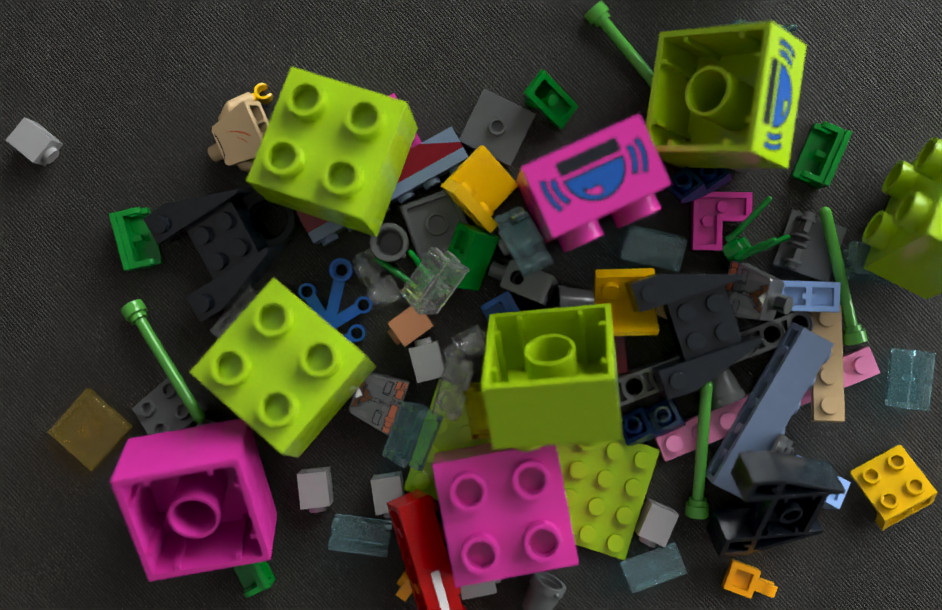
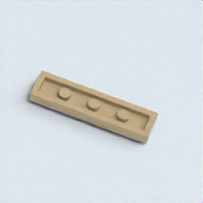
[809,305,845,423]

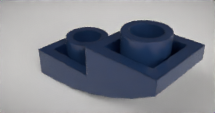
[666,166,731,204]
[621,399,686,446]

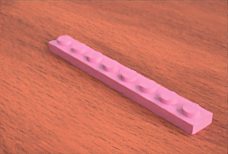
[655,346,880,462]

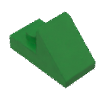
[523,69,579,129]

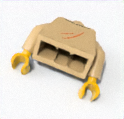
[208,83,273,172]

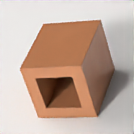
[387,302,434,347]

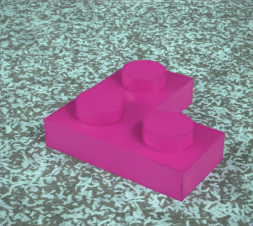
[690,192,753,251]

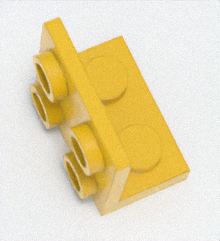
[441,145,518,234]
[593,268,659,336]
[851,445,938,531]

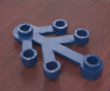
[298,258,373,343]

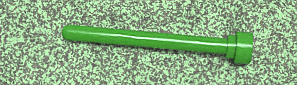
[584,0,654,87]
[819,206,868,345]
[121,299,205,423]
[685,381,713,519]

